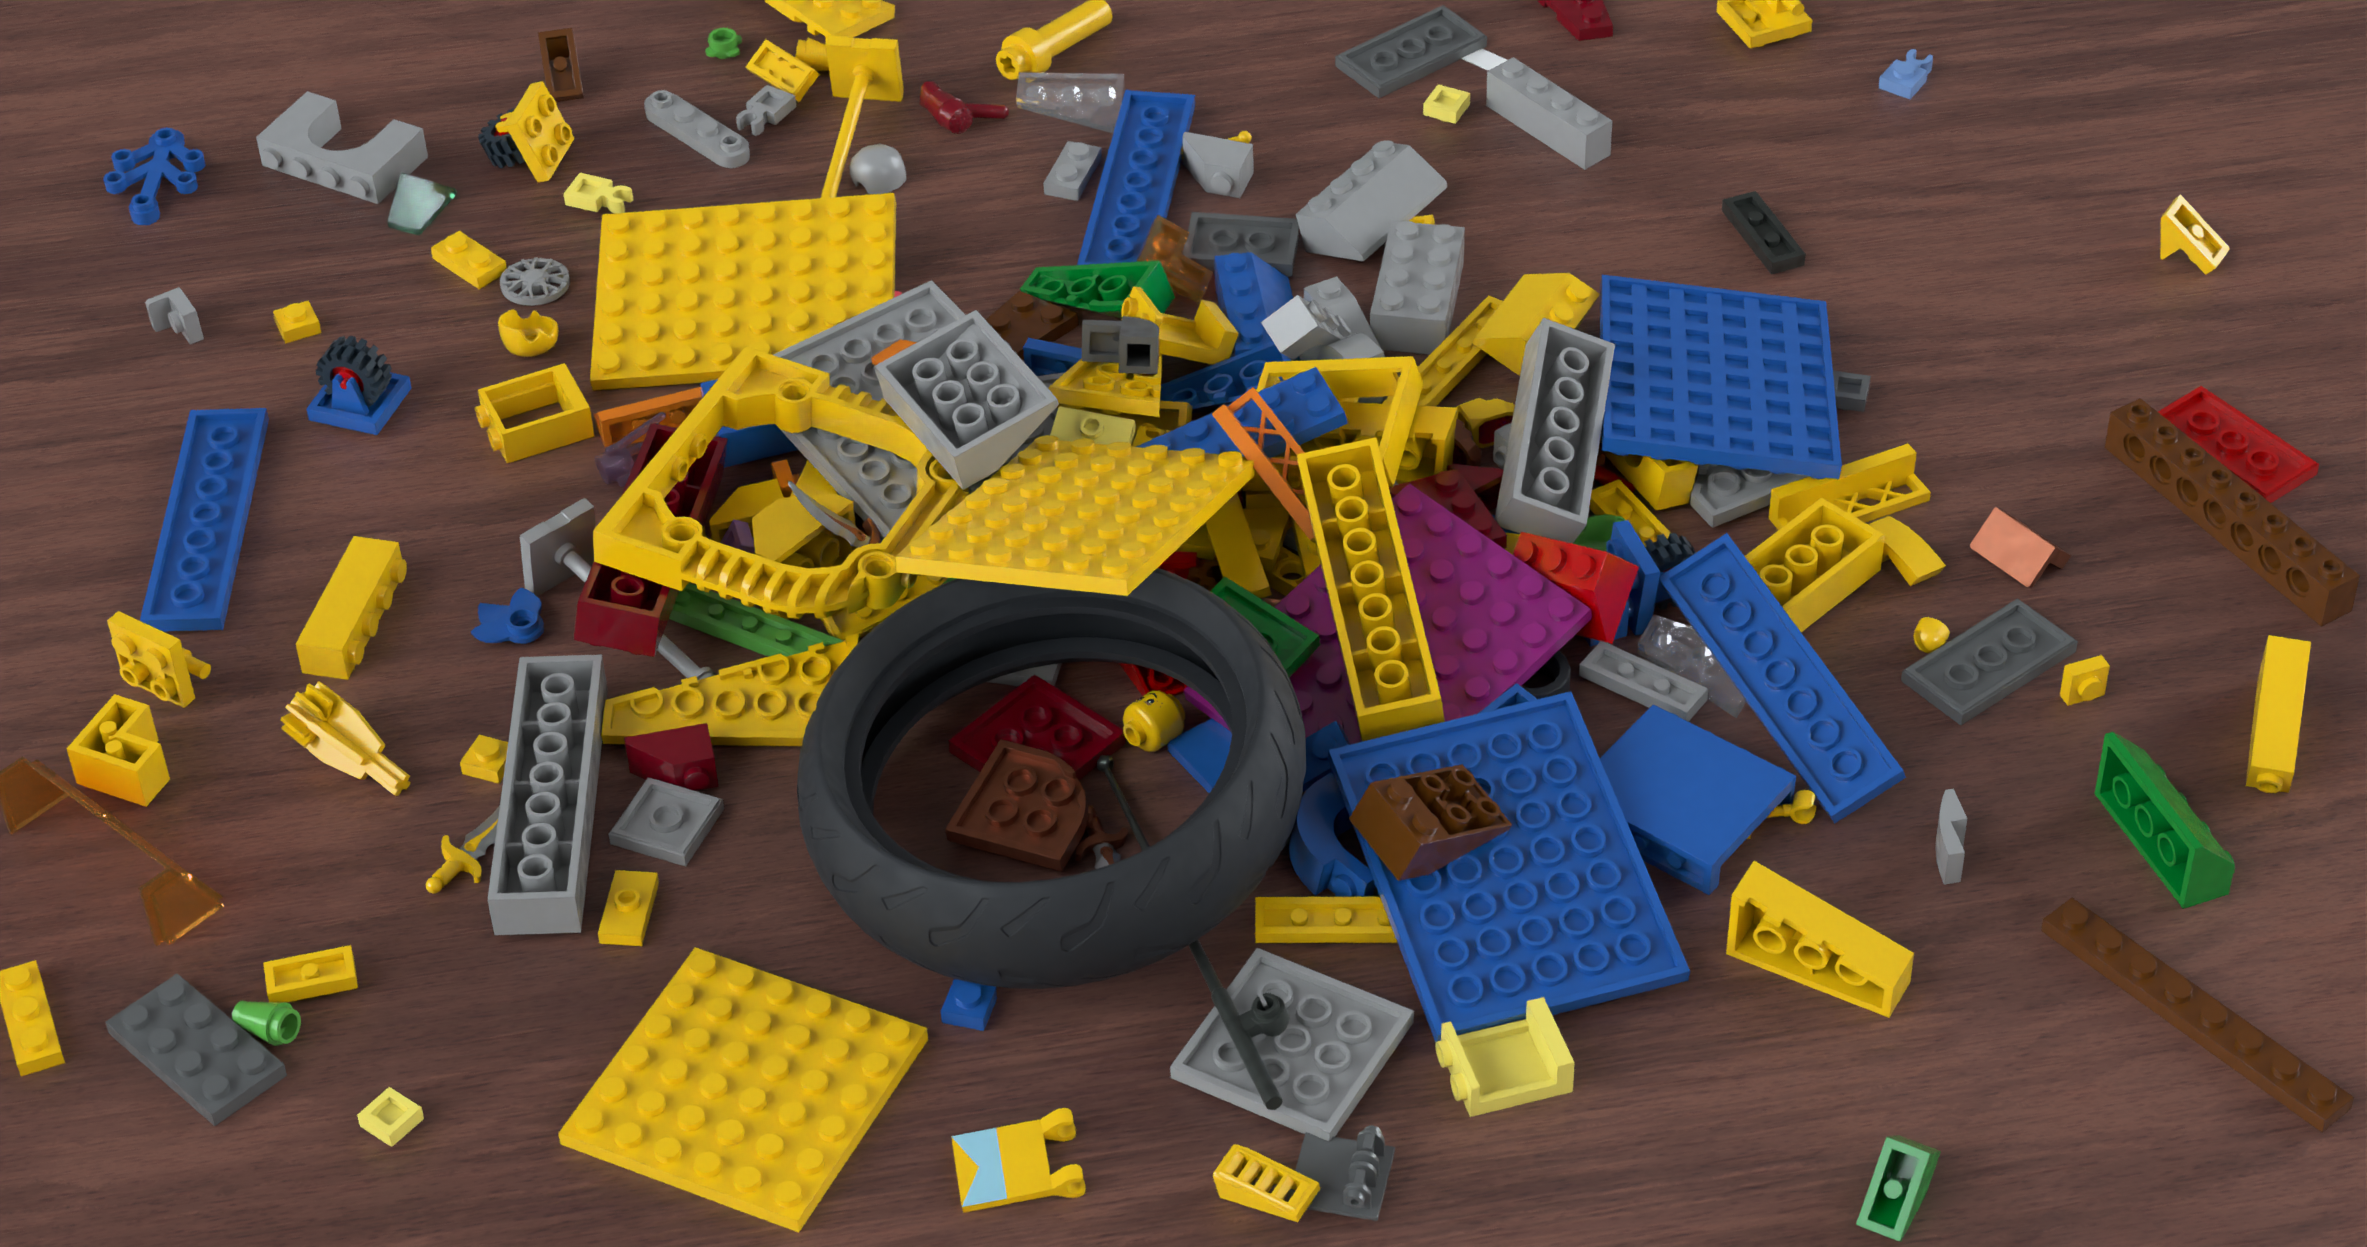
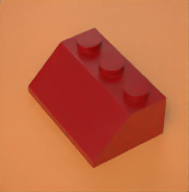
[1513,532,1639,644]

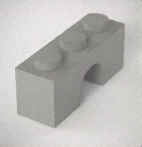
[1261,295,1351,361]

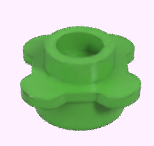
[705,28,742,59]

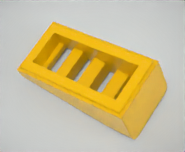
[1213,1144,1321,1222]

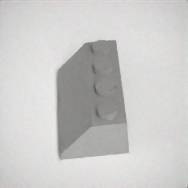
[1296,140,1448,261]

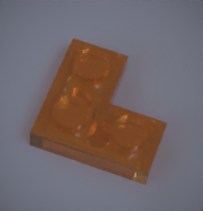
[1136,215,1213,303]

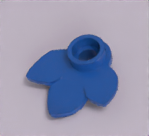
[471,588,544,644]

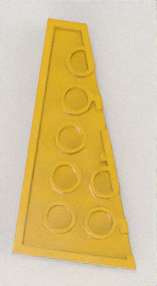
[764,0,895,43]
[1049,354,1163,417]
[601,633,860,746]

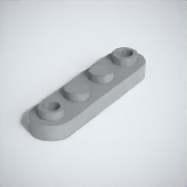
[644,90,750,168]

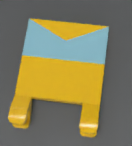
[951,1108,1086,1213]

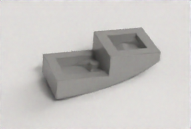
[1935,789,1967,885]

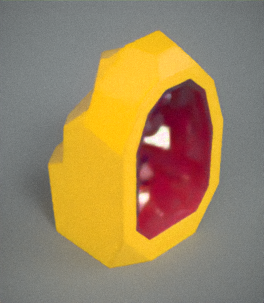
[1455,398,1515,448]

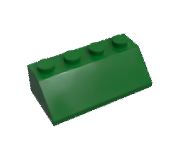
[2094,731,2235,909]

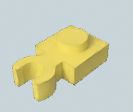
[563,173,633,213]

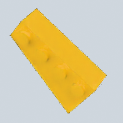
[1291,401,1458,484]

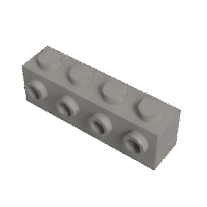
[1486,57,1612,170]

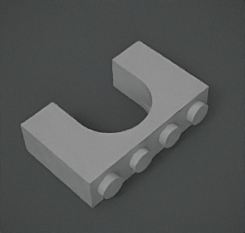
[256,91,428,204]

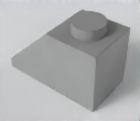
[1183,132,1254,198]

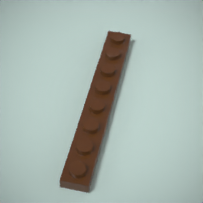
[2041,898,2354,1132]

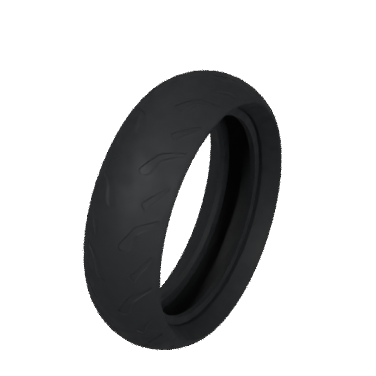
[797,568,1306,989]

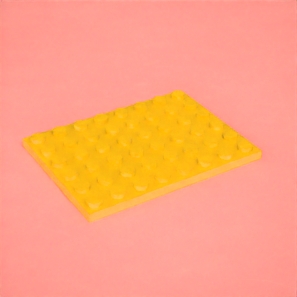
[590,193,896,391]
[895,435,1257,596]

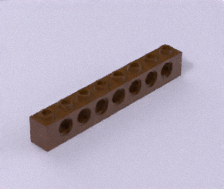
[2105,398,2360,627]

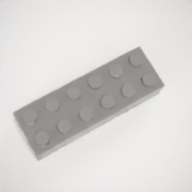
[1495,318,1615,544]

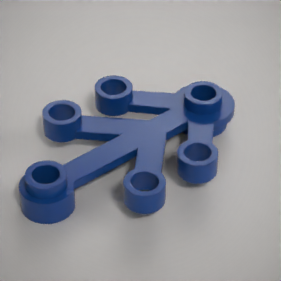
[103,128,206,226]

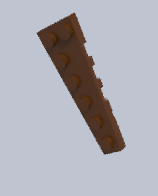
[986,291,1079,361]

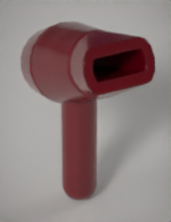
[919,81,1009,134]

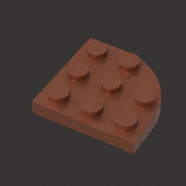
[945,739,1088,871]

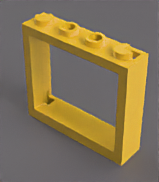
[1242,356,1423,491]

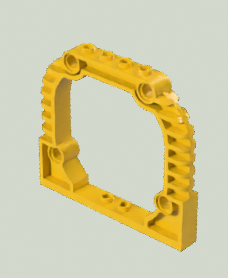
[593,346,970,619]

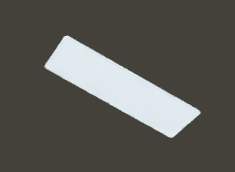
[1461,49,1507,71]

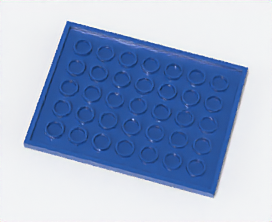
[1328,691,1690,1042]

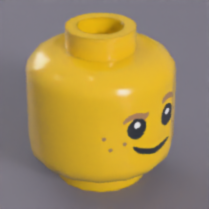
[1123,691,1185,752]

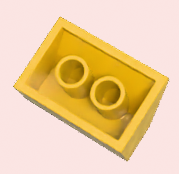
[1472,273,1600,376]

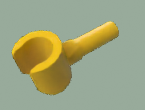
[1766,790,1817,824]

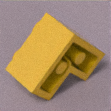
[66,694,170,807]

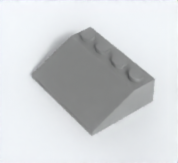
[874,310,1059,490]

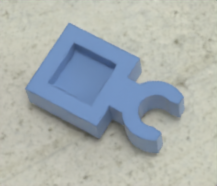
[1879,49,1933,99]

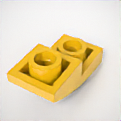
[1868,516,1946,587]

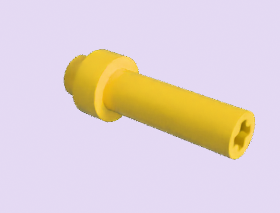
[996,0,1112,81]

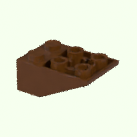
[1349,764,1512,881]

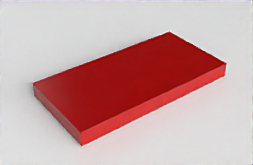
[2158,386,2319,503]

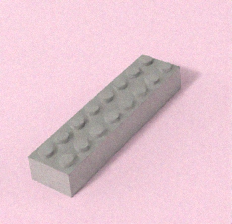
[487,654,608,935]

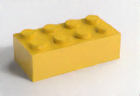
[1745,497,1885,633]

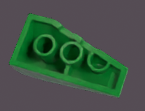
[1020,260,1175,319]

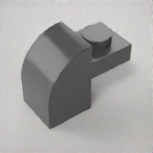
[1082,316,1159,374]

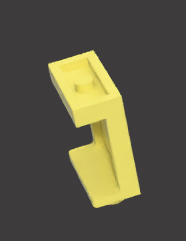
[1435,997,1575,1117]

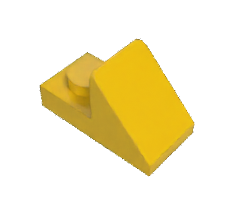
[2160,194,2230,275]

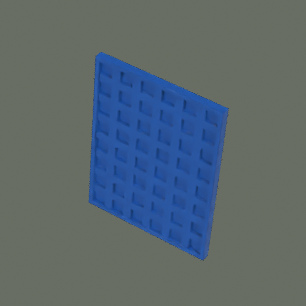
[1600,275,1842,479]

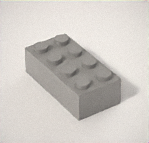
[1370,221,1465,355]

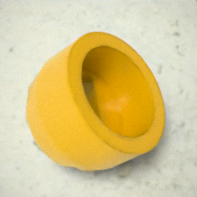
[1913,617,1950,653]

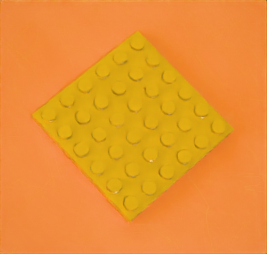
[558,947,928,1233]

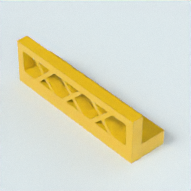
[1769,443,1931,530]

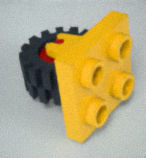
[478,81,574,183]

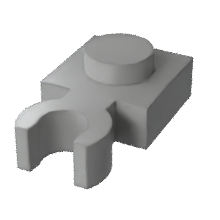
[736,85,796,136]

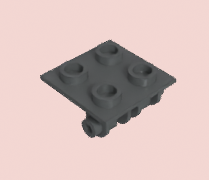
[1287,1125,1395,1221]

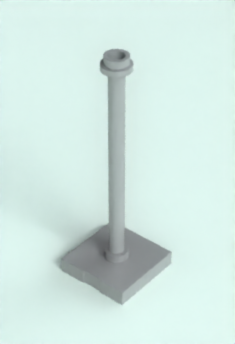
[520,498,716,680]

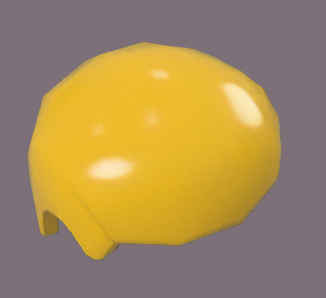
[498,309,559,357]

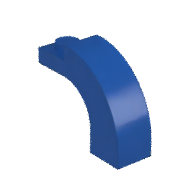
[1289,772,1376,897]

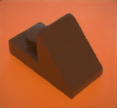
[537,28,584,102]

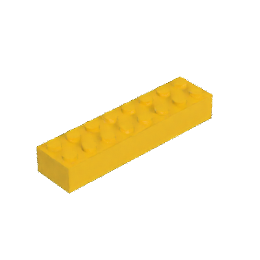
[1296,437,1445,742]

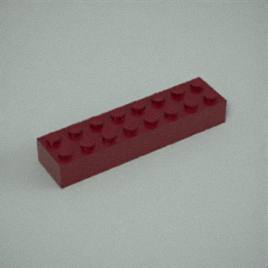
[574,423,728,657]

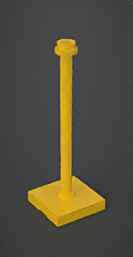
[821,35,904,198]

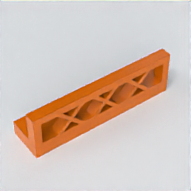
[594,387,702,450]
[1212,387,1316,543]

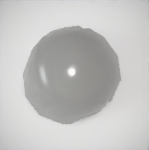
[849,144,906,194]

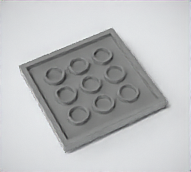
[1170,948,1414,1142]

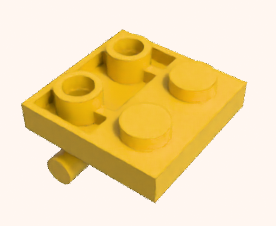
[1717,0,1812,49]
[107,611,211,708]

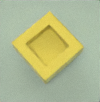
[1423,84,1470,124]
[357,1087,424,1147]

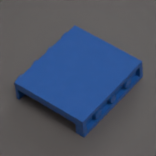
[1600,704,1796,895]

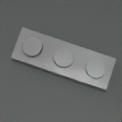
[1579,641,1708,722]

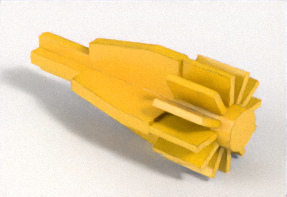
[280,681,411,796]

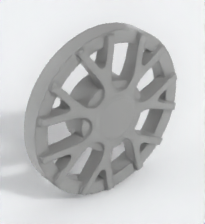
[500,257,570,305]

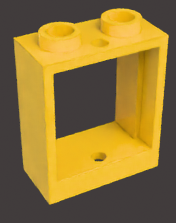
[475,363,595,464]

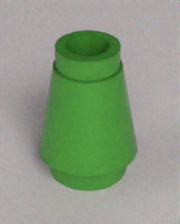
[232,1001,301,1046]

